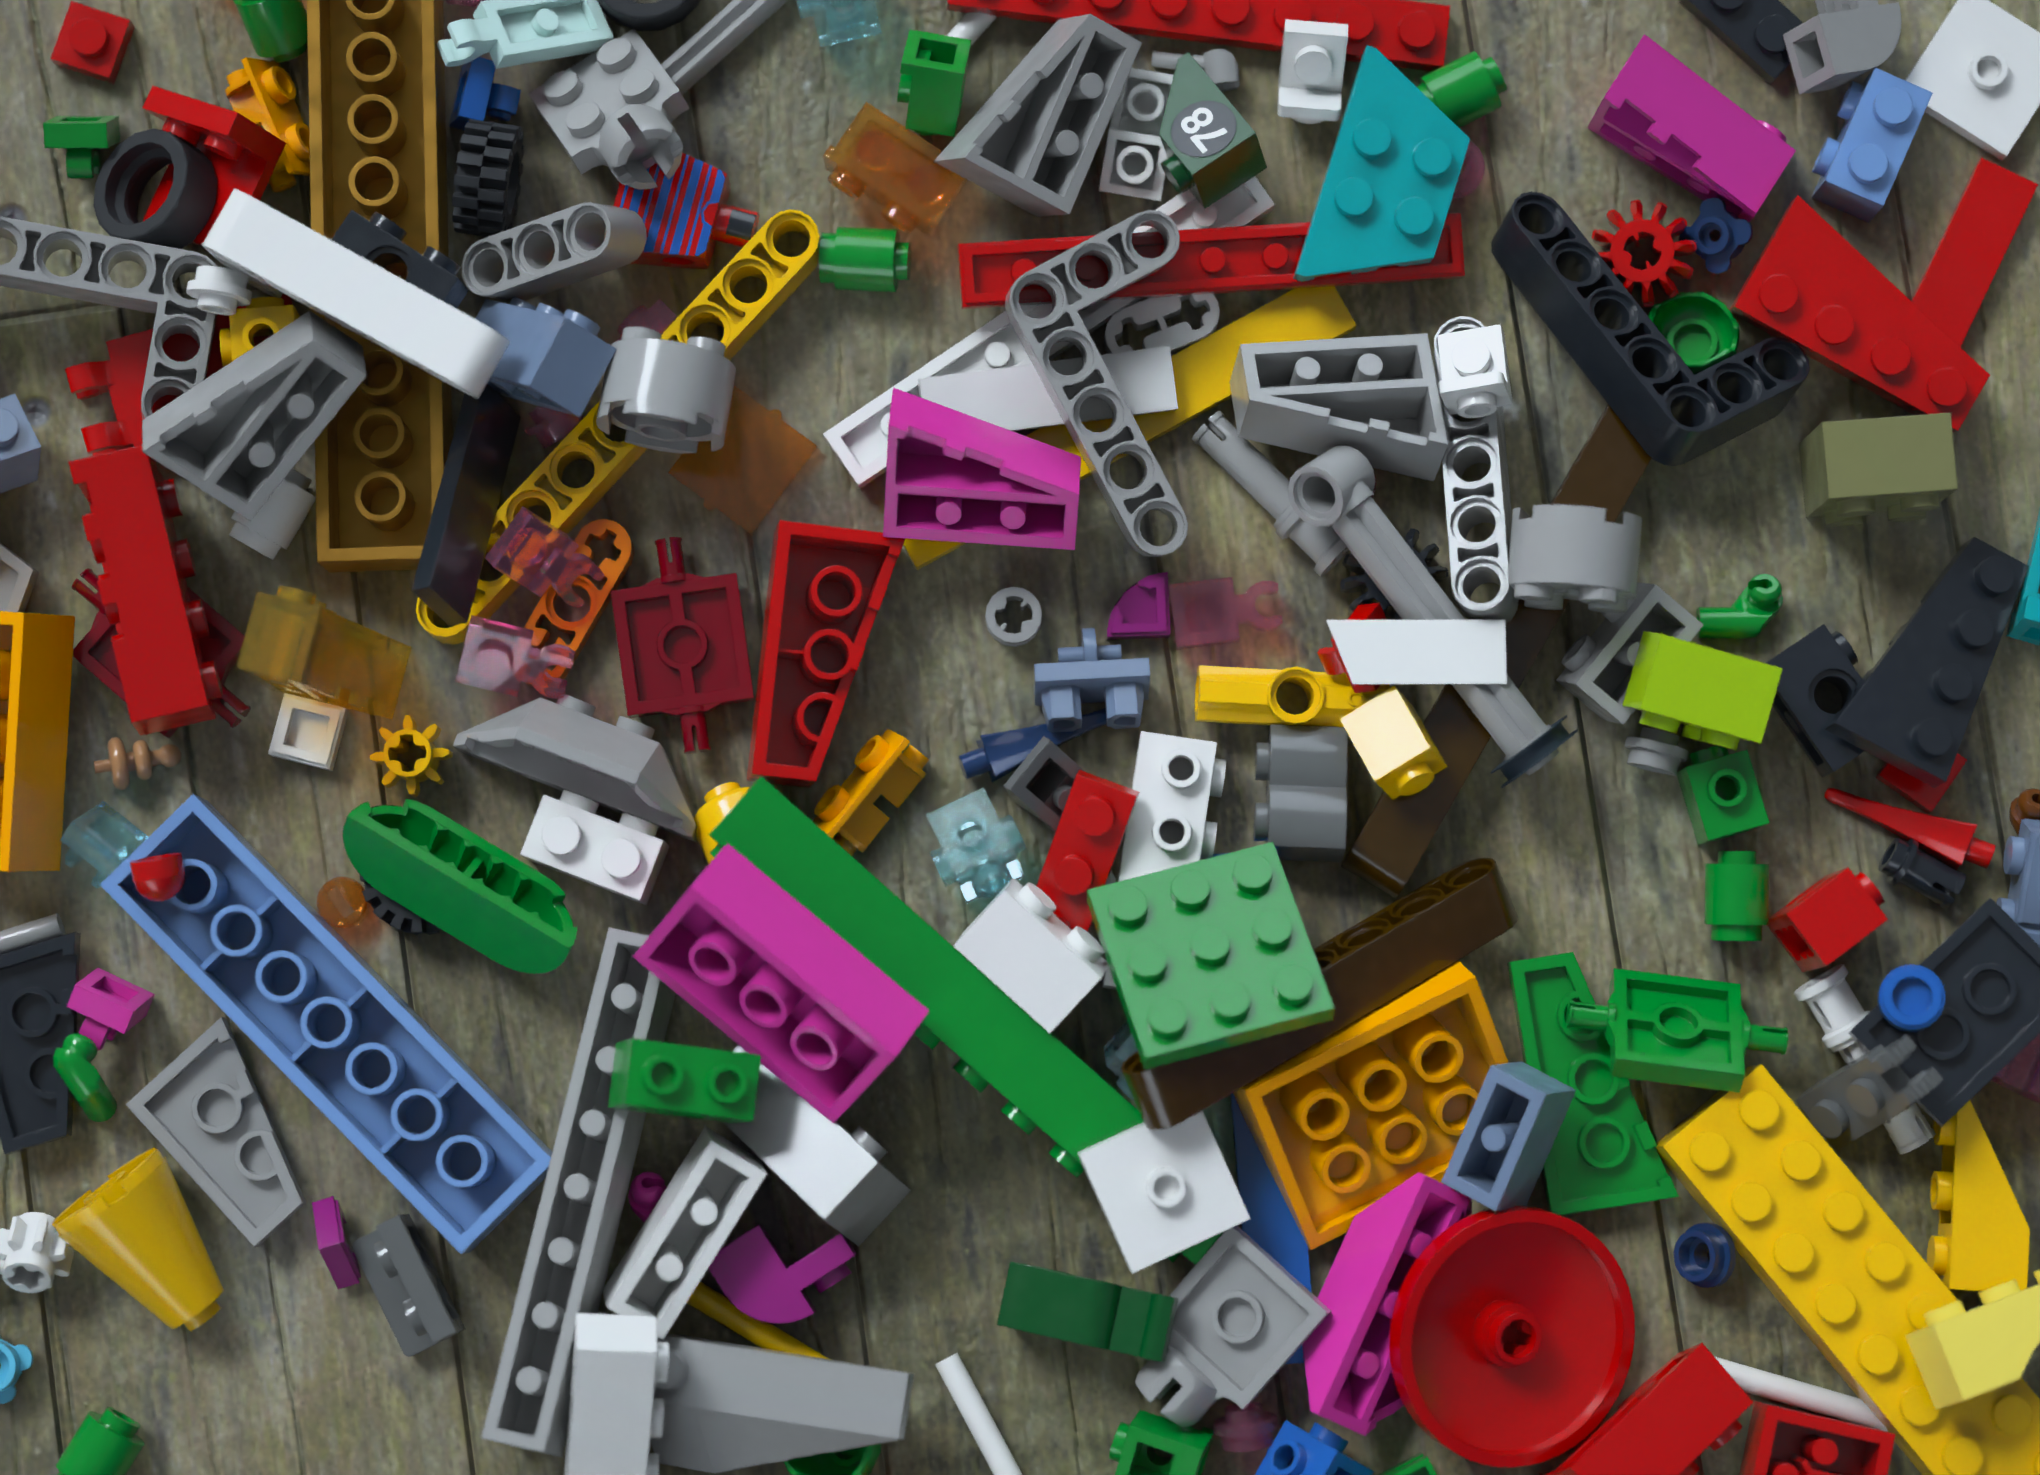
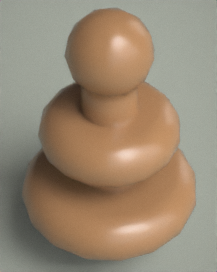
[93,737,182,790]

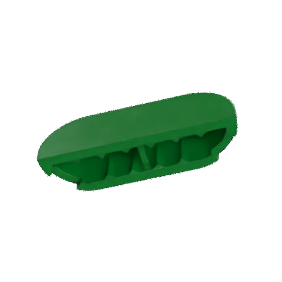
[343,799,577,974]

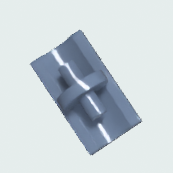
[1033,628,1150,733]

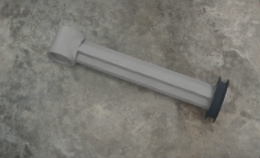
[1288,445,1578,788]

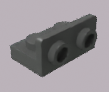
[352,1214,466,1357]

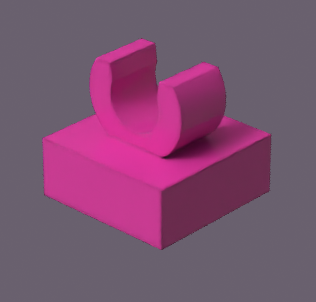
[67,968,155,1050]

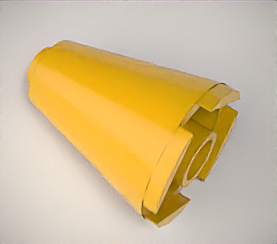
[52,1147,224,1331]

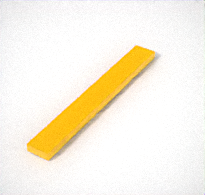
[903,286,1357,570]

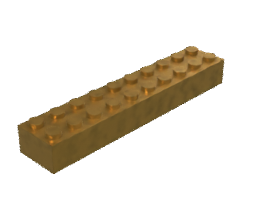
[307,0,453,572]

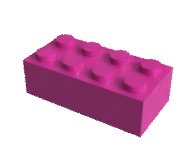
[632,843,929,1123]

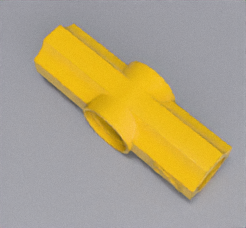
[1194,665,1390,727]

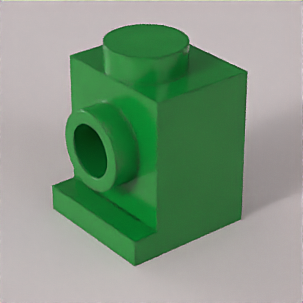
[897,29,971,137]
[1109,1410,1216,1475]

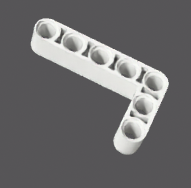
[202,189,510,399]

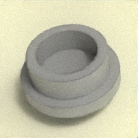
[1624,727,1689,776]

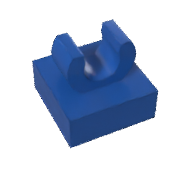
[448,57,521,131]

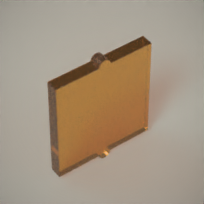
[668,385,818,535]

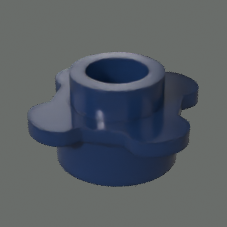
[1679,198,1753,273]

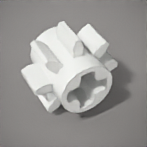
[0,1212,75,1293]

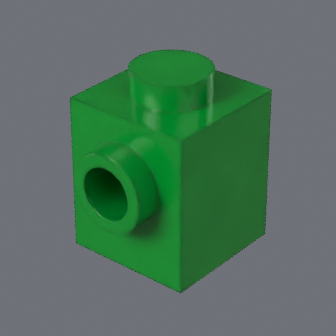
[1677,746,1769,846]

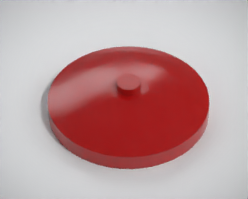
[1389,1206,1635,1467]

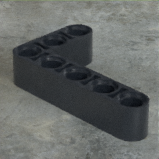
[1491,191,1810,466]

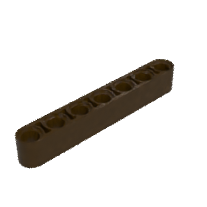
[1121,858,1518,1130]

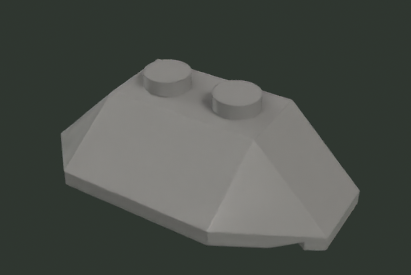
[453,693,697,842]

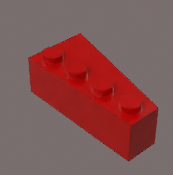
[1729,195,1990,432]

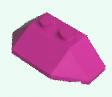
[1302,1172,1472,1436]

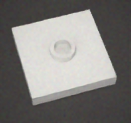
[1905,0,2040,161]
[1077,1111,1250,1274]

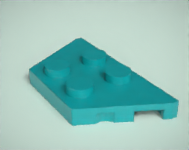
[1293,45,1470,281]

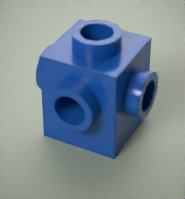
[1255,1420,1374,1475]

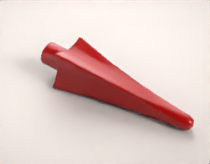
[1824,788,1996,871]

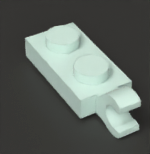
[436,0,614,69]

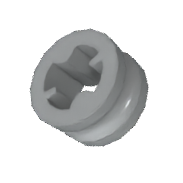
[985,587,1042,647]

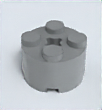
[596,326,736,454]
[1508,505,1642,613]

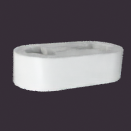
[1104,294,1220,355]

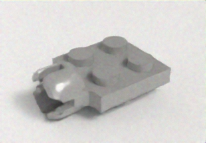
[528,29,690,190]
[1135,1225,1331,1428]

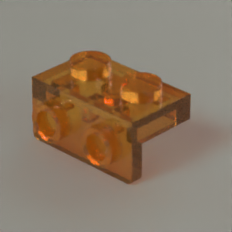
[823,102,968,237]

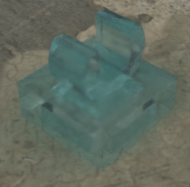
[60,801,149,888]

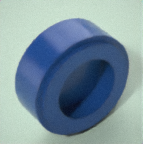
[1877,964,1945,1032]

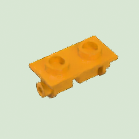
[225,57,310,192]
[813,728,929,856]

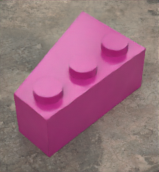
[1587,34,1796,222]
[883,387,1081,550]

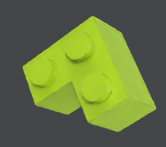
[1623,631,1783,751]

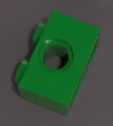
[608,1038,761,1124]

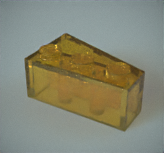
[237,586,412,720]

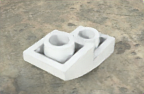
[1099,68,1174,201]

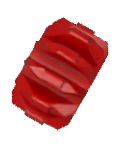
[1591,200,1696,308]

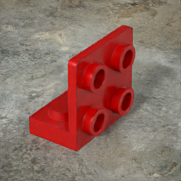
[142,85,286,246]

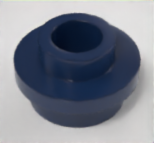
[1674,1223,1736,1288]

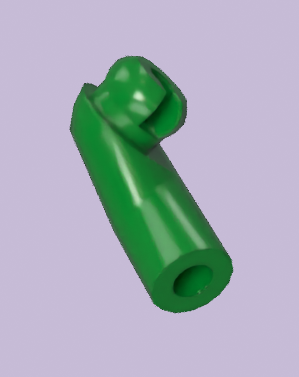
[1696,574,1783,639]

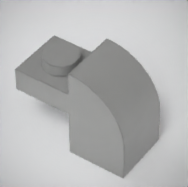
[1783,0,1901,95]

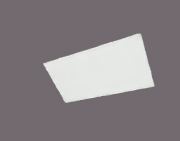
[1326,620,1507,684]

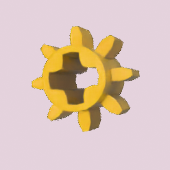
[370,715,453,797]

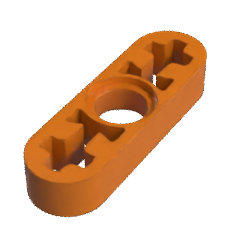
[511,519,634,689]

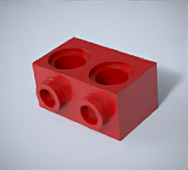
[1767,867,1888,972]

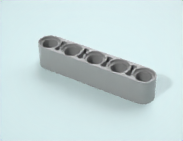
[1433,316,1519,624]

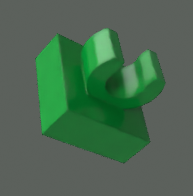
[43,116,120,178]

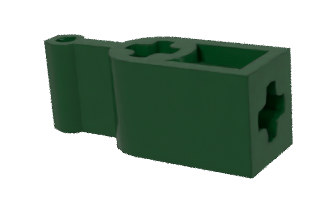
[997,1261,1179,1362]

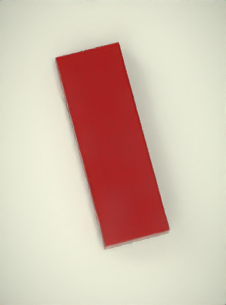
[1911,157,2038,347]

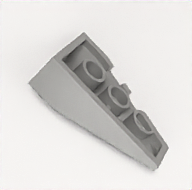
[650,1334,914,1473]

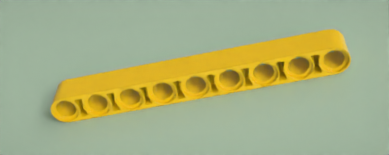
[416,209,820,645]

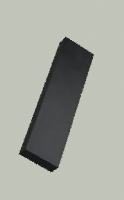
[411,383,521,626]

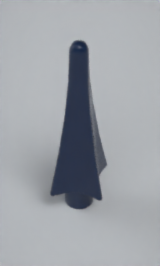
[958,708,1107,783]

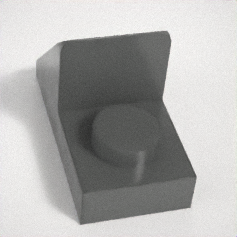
[1004,736,1084,833]

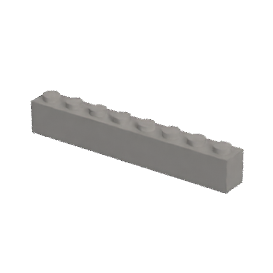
[481,928,676,1458]

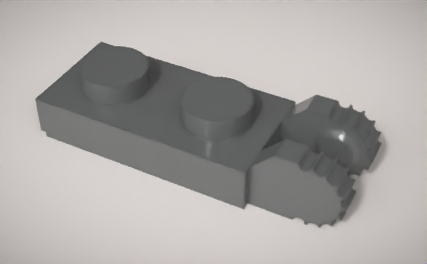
[1795,1035,1943,1151]

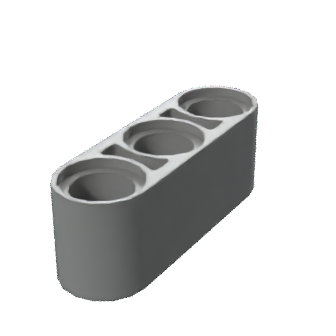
[462,202,647,300]

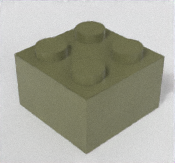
[1799,413,1958,527]

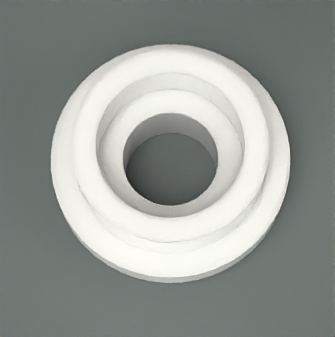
[186,266,252,315]

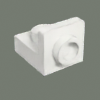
[1278,19,1348,124]
[1437,324,1513,418]

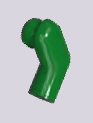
[53,1033,117,1122]

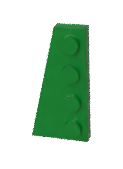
[1507,952,1679,1215]

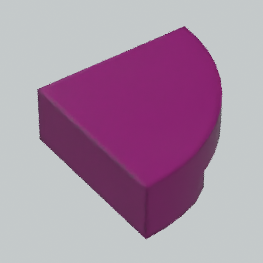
[1107,572,1170,640]
[312,1196,361,1290]

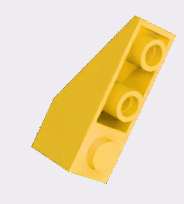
[1927,1100,2030,1291]

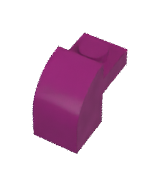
[708,1224,857,1323]

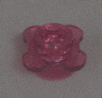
[524,406,584,449]

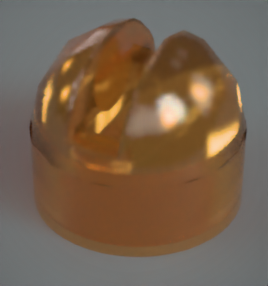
[317,877,370,929]

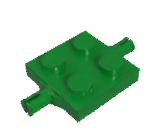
[1566,968,1788,1093]

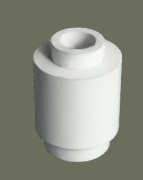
[229,469,316,560]

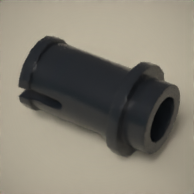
[1878,837,1966,909]

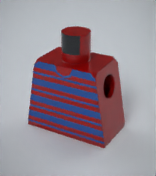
[604,153,759,269]

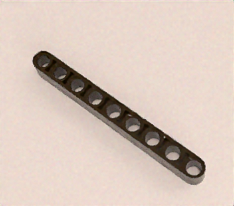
[1341,404,1652,898]

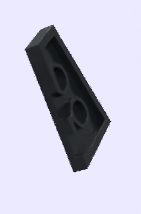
[0,932,81,1154]

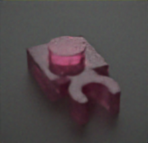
[485,507,604,608]
[1169,577,1283,650]
[455,615,575,699]

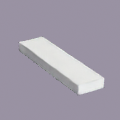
[918,346,1178,431]

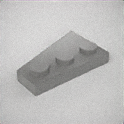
[125,1017,306,1247]

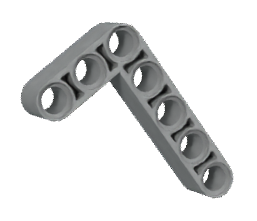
[1005,210,1188,557]
[0,216,217,421]

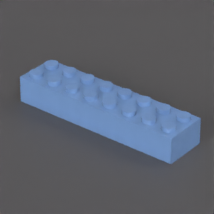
[100,794,552,1254]

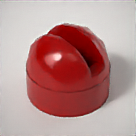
[129,853,185,902]

